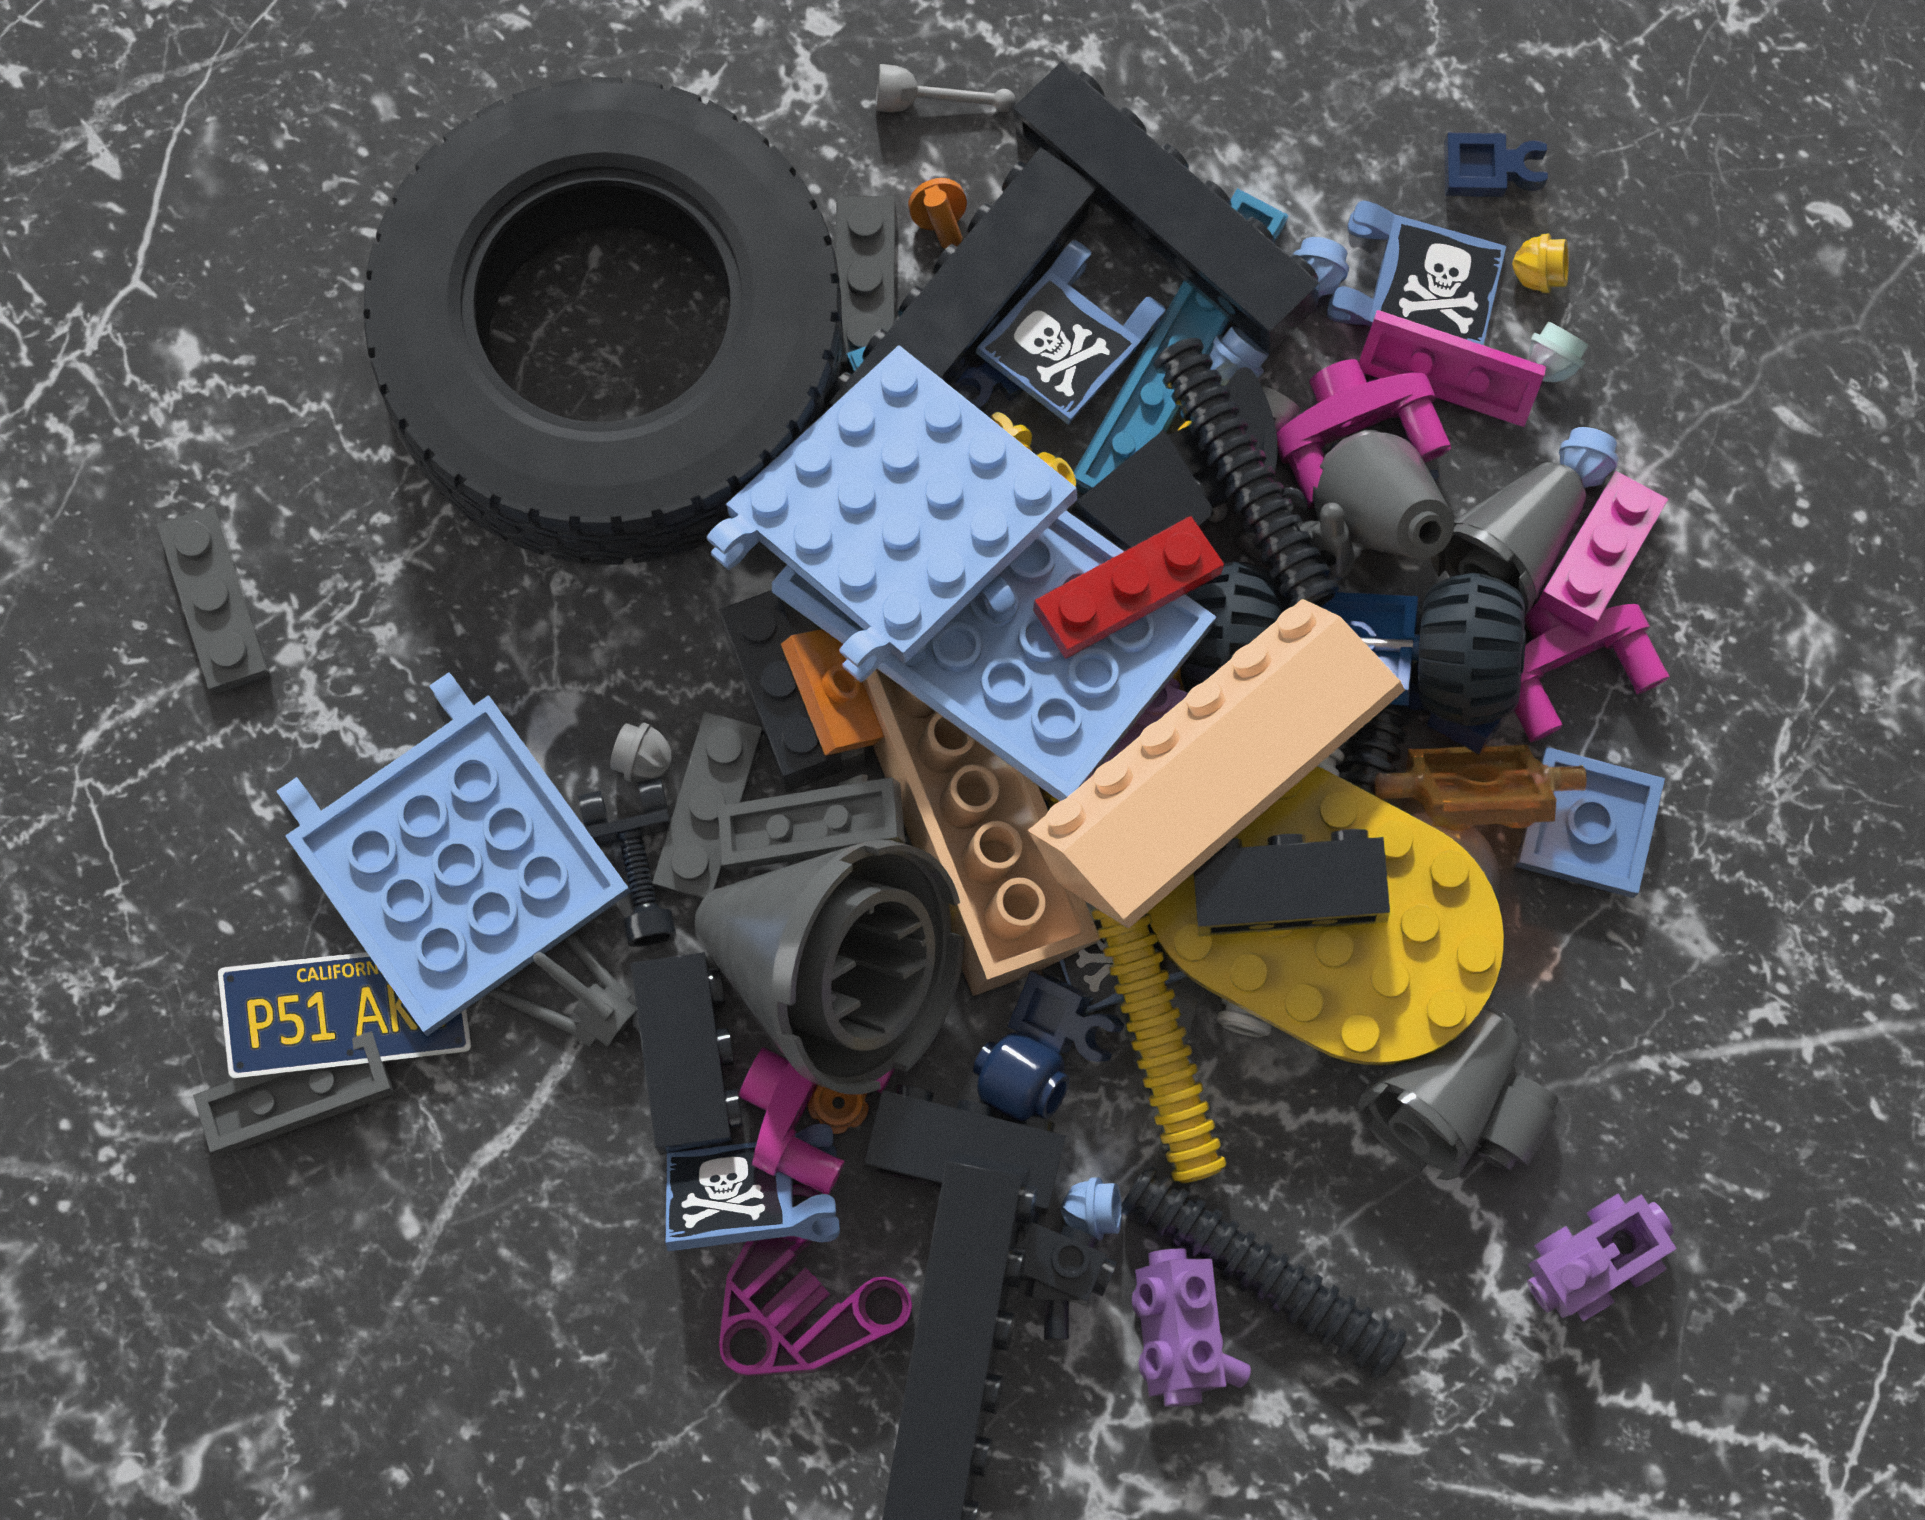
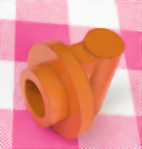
[908,178,967,249]

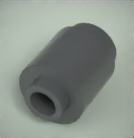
[1477,1075,1559,1173]

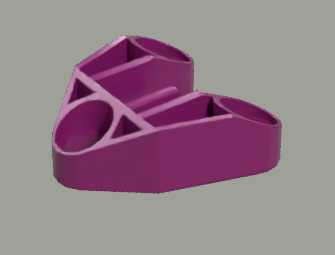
[719,1184,912,1377]

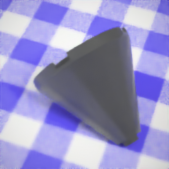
[695,839,964,1094]

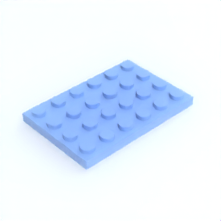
[772,511,1216,801]

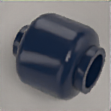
[973,1032,1070,1122]

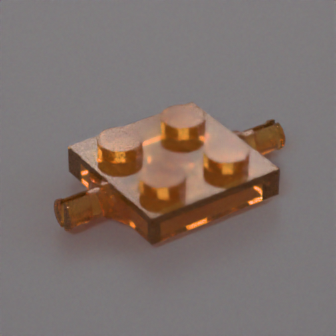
[1375,745,1587,831]

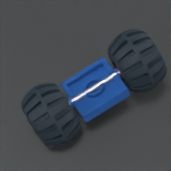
[1180,562,1526,726]

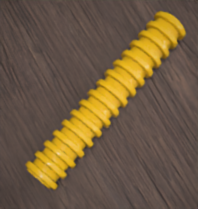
[1091,908,1226,1183]

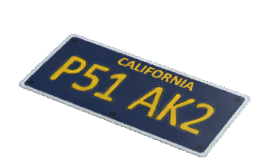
[218,952,471,1078]

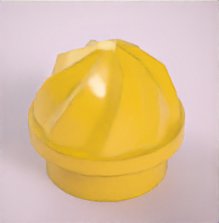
[1512,234,1569,293]

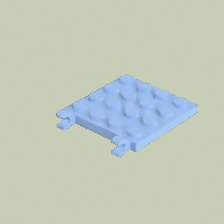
[707,345,1077,682]
[277,672,630,1036]

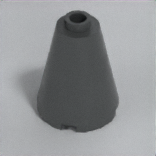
[1312,430,1454,559]
[1430,462,1586,616]
[1358,1009,1521,1181]

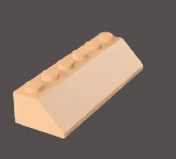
[1028,599,1405,928]
[863,669,1100,996]

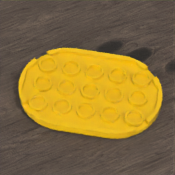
[1146,766,1504,1065]

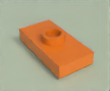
[781,629,885,756]

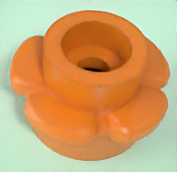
[807,1085,869,1134]

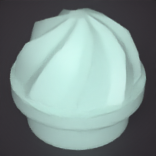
[1529,321,1589,382]

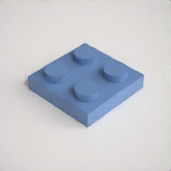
[1515,747,1665,898]

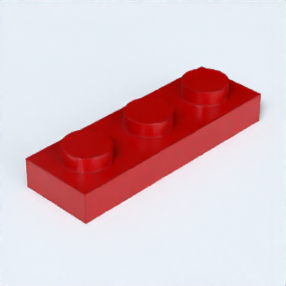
[1033,516,1224,659]

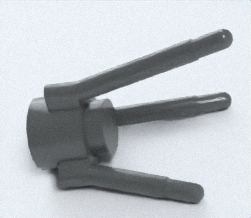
[486,932,637,1048]

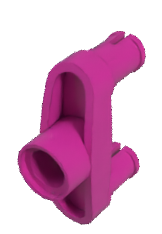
[1276,359,1451,509]
[1514,603,1670,743]
[739,1047,895,1195]

